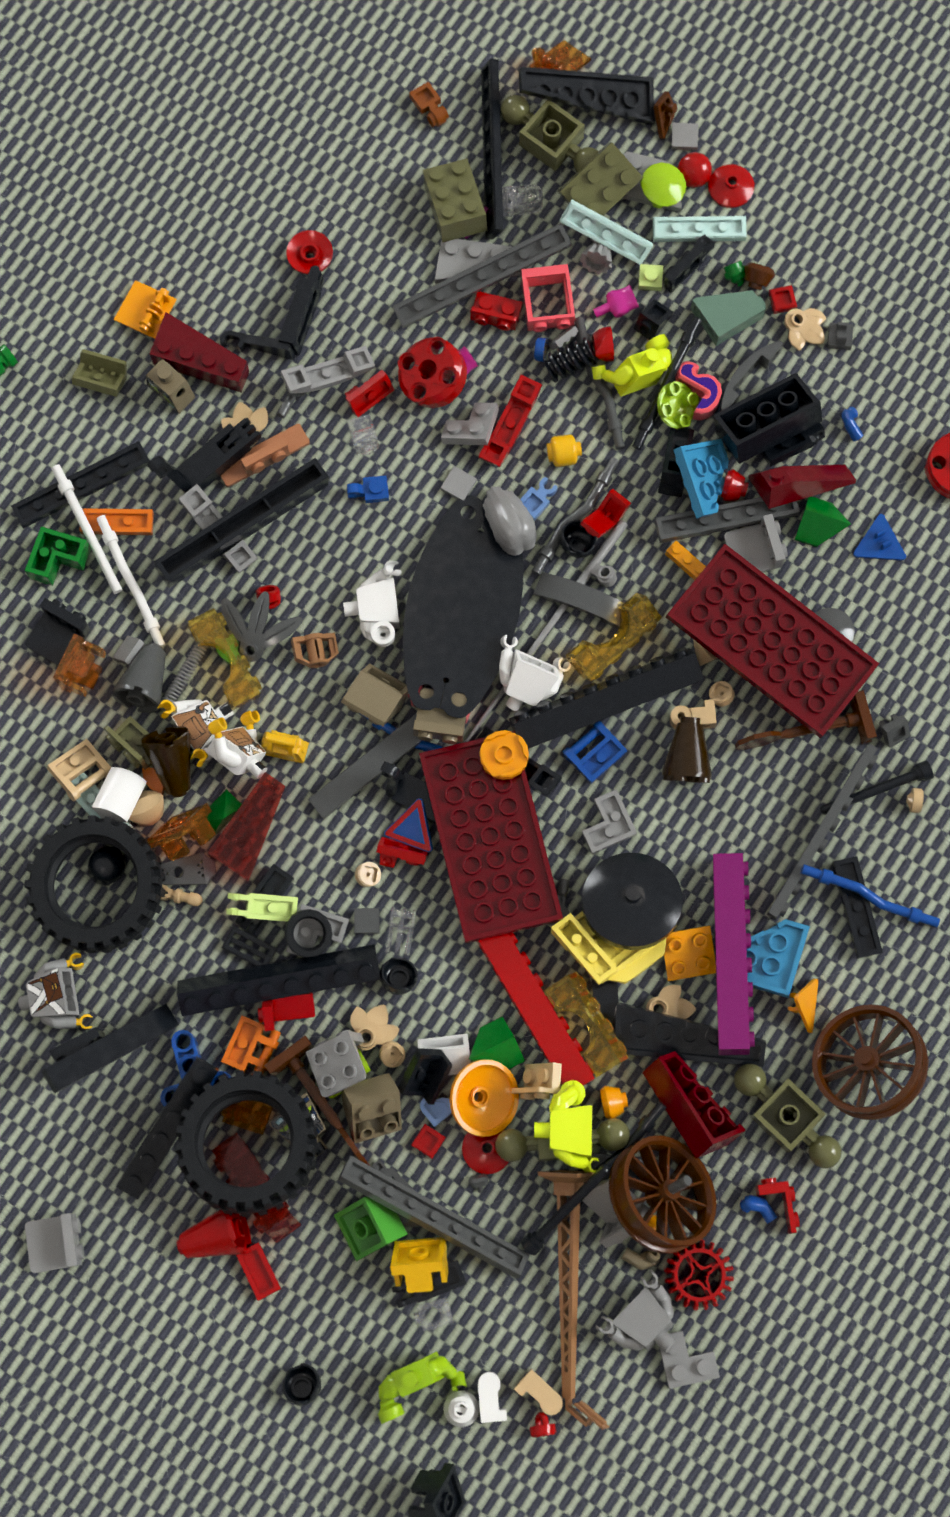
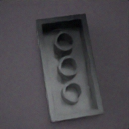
[713,373,822,464]

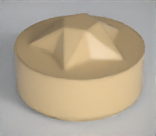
[709,681,735,707]
[906,788,924,813]
[355,862,381,887]
[379,1041,405,1068]

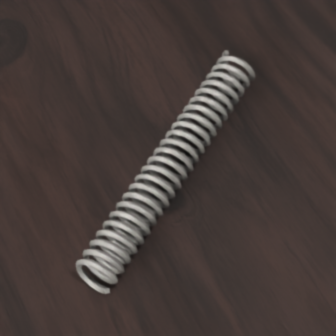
[160,625,217,712]

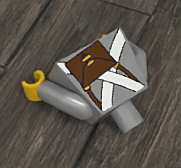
[18,953,93,1030]

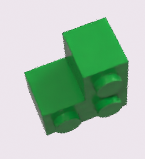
[25,526,91,586]

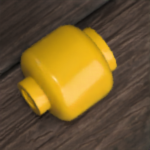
[547,434,582,467]

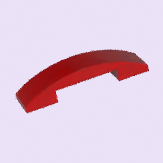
[478,375,542,468]

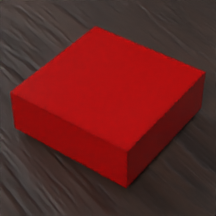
[768,285,797,314]
[411,1124,446,1159]

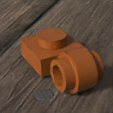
[409,82,449,127]

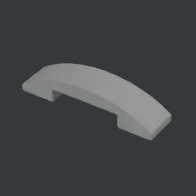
[280,346,375,393]
[178,484,258,573]

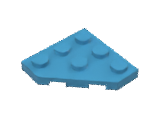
[673,439,729,519]
[746,919,810,998]

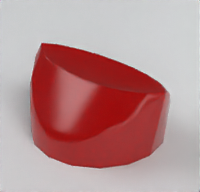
[592,326,614,362]

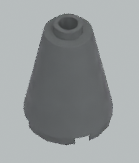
[112,643,166,713]

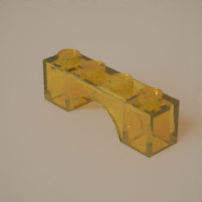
[565,593,662,681]
[187,608,262,710]
[544,971,629,1077]

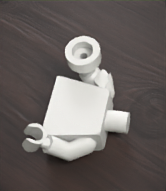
[343,560,401,647]

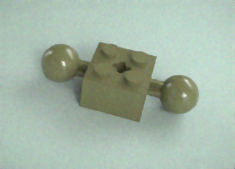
[501,95,599,172]
[734,1064,842,1168]
[495,1118,630,1162]

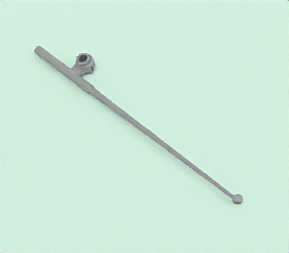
[463,520,628,743]

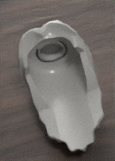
[482,486,537,556]

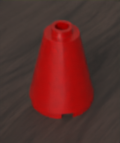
[176,1209,251,1258]

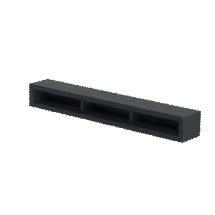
[154,458,329,588]
[509,647,704,749]
[177,944,381,1016]

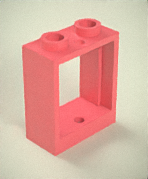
[521,264,575,332]

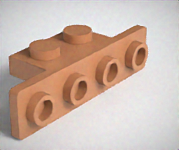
[221,423,310,487]

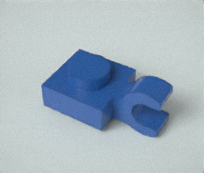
[347,475,389,503]

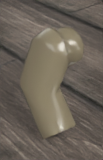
[621,1248,661,1270]

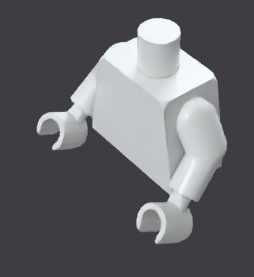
[499,635,571,711]

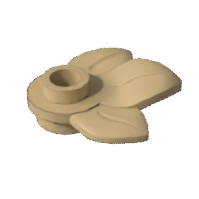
[784,308,826,351]
[221,402,268,445]
[646,985,696,1019]
[350,1005,399,1051]

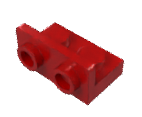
[470,291,523,331]

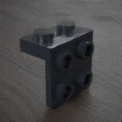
[25,598,91,668]

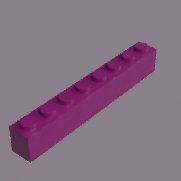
[713,853,755,1055]

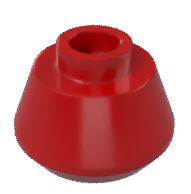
[720,469,749,501]

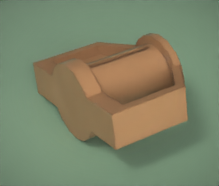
[291,633,339,668]

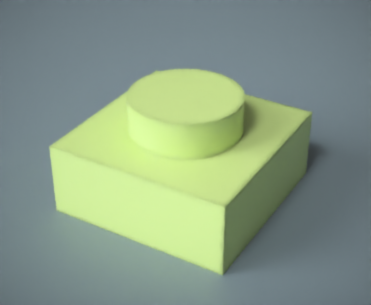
[638,264,663,291]

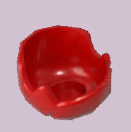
[677,152,712,188]

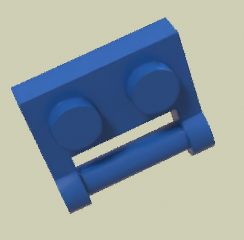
[562,721,628,784]

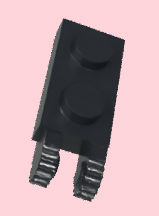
[235,864,294,934]
[391,1260,467,1308]

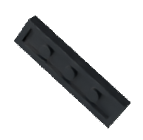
[832,856,883,959]

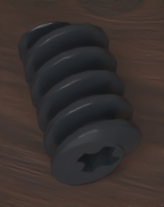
[544,337,597,382]

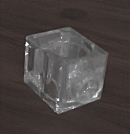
[347,414,379,455]
[414,1297,454,1332]

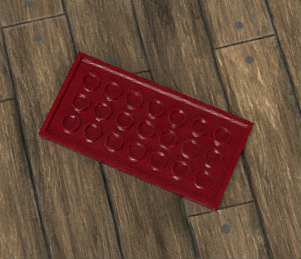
[666,544,880,739]
[419,730,563,944]

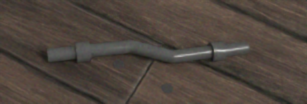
[575,317,625,450]
[532,457,619,576]

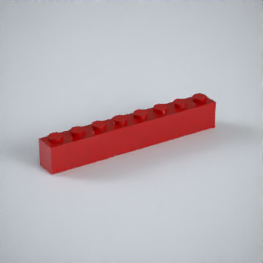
[476,932,596,1086]

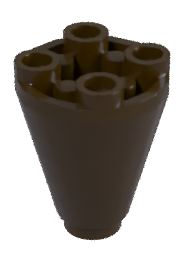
[662,717,712,783]

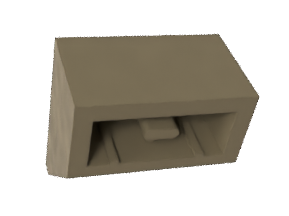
[341,663,408,726]
[342,1073,402,1144]

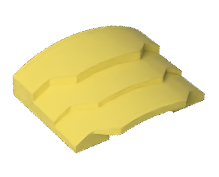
[551,911,677,985]

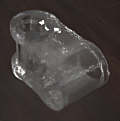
[502,184,543,217]

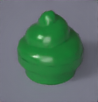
[724,261,745,286]

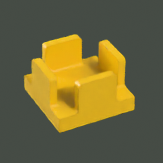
[390,1237,449,1293]

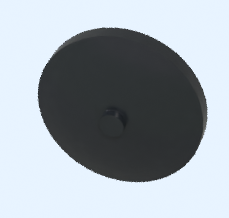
[582,853,683,950]

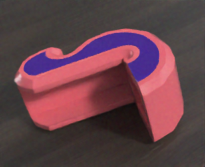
[675,361,722,421]

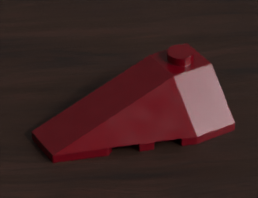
[748,464,856,509]

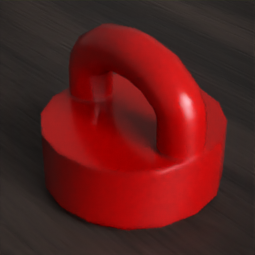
[256,585,281,609]
[529,1412,556,1438]

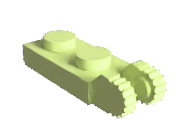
[226,893,298,922]

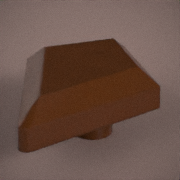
[653,91,677,139]

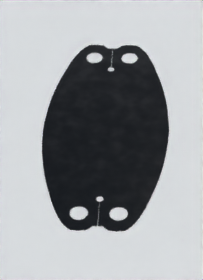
[403,495,523,718]

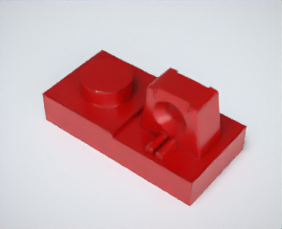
[345,370,395,418]
[376,837,429,868]

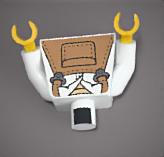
[157,699,234,768]
[206,710,267,779]

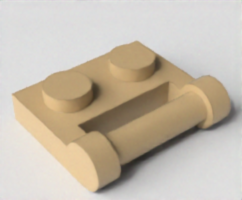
[47,739,111,801]

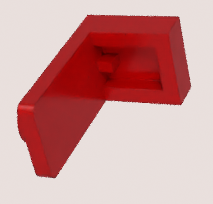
[580,489,631,538]
[258,992,315,1031]
[755,1178,800,1234]

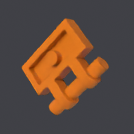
[221,1015,281,1075]

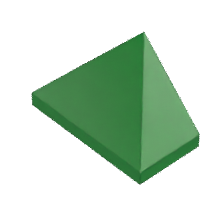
[192,789,244,841]

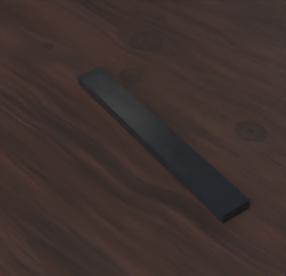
[481,58,503,239]

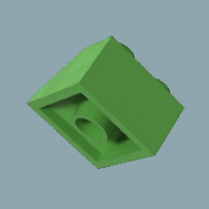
[334,1196,407,1261]

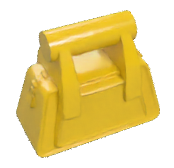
[261,730,309,763]

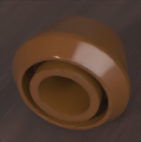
[744,262,775,290]

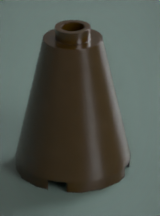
[141,726,191,797]

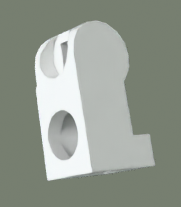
[478,1371,507,1423]

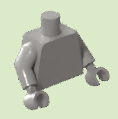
[595,1270,677,1353]

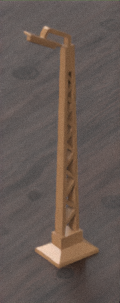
[538,1170,609,1430]

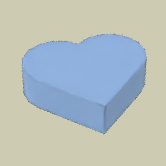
[420,1097,452,1127]

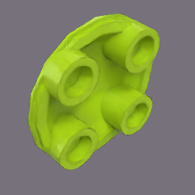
[640,162,686,209]
[657,381,699,429]

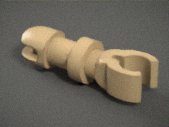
[160,884,203,906]

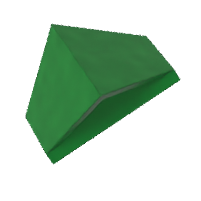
[795,496,851,547]
[469,1016,525,1070]

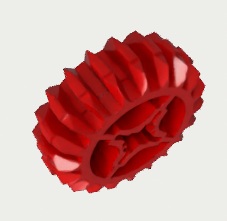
[664,1239,734,1310]

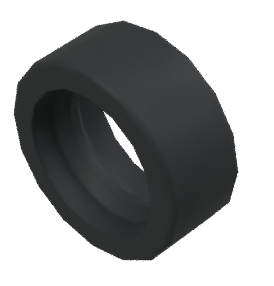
[284,909,333,958]

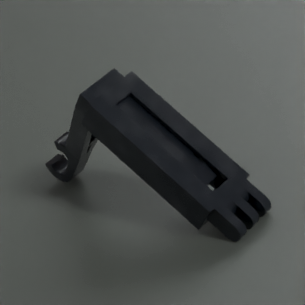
[220,265,324,360]
[147,418,262,493]
[380,761,436,824]

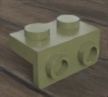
[72,349,127,397]

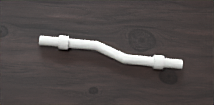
[97,515,166,647]

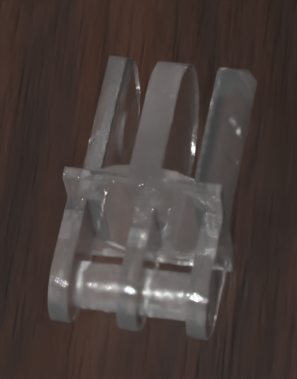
[385,907,417,956]

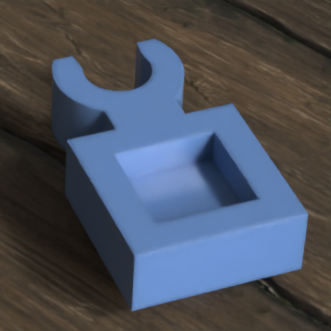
[521,477,557,521]

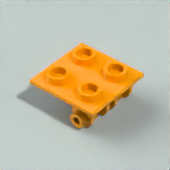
[114,280,177,339]
[664,925,716,981]

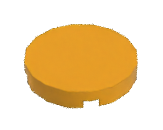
[479,730,529,780]

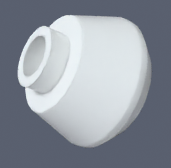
[444,1390,479,1427]

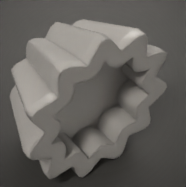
[579,243,612,275]

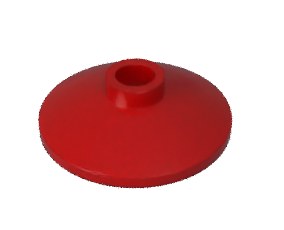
[708,164,754,208]
[286,230,333,275]
[462,1130,509,1174]

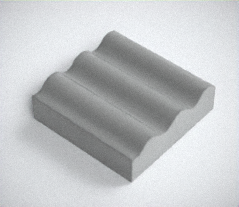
[671,122,698,150]
[548,326,579,350]
[441,466,477,501]
[113,635,145,665]

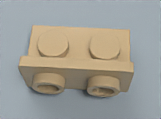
[511,1063,562,1100]

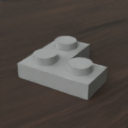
[441,403,499,445]
[582,789,637,855]
[286,904,349,957]
[659,1331,720,1389]

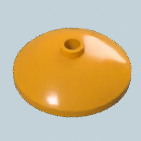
[450,1059,519,1137]

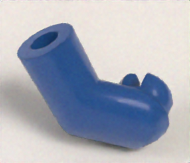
[841,407,864,442]
[740,1195,777,1224]

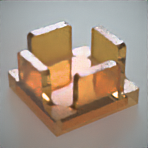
[53,634,106,697]
[147,803,215,861]

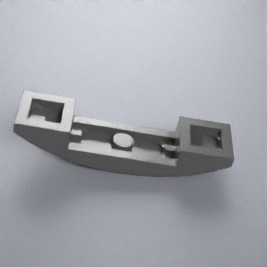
[720,341,784,411]
[533,572,632,630]

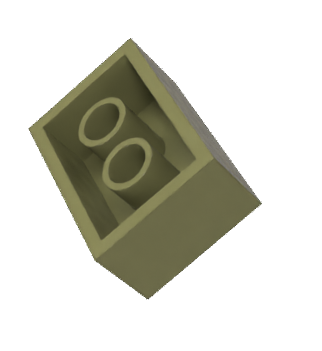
[557,142,643,216]
[423,158,487,243]

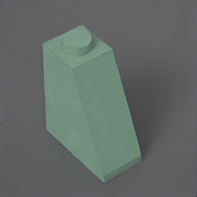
[691,290,766,346]

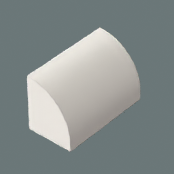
[91,767,147,822]
[418,1034,471,1075]

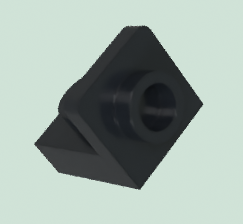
[634,299,673,340]

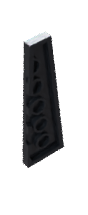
[519,67,655,125]
[612,1002,766,1067]

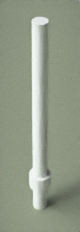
[51,464,123,594]

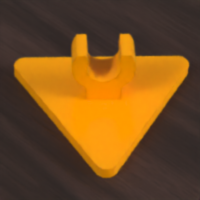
[788,978,818,1033]

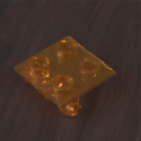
[529,40,591,71]
[220,1101,273,1135]

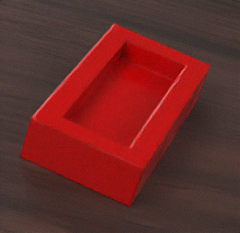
[236,1242,282,1301]

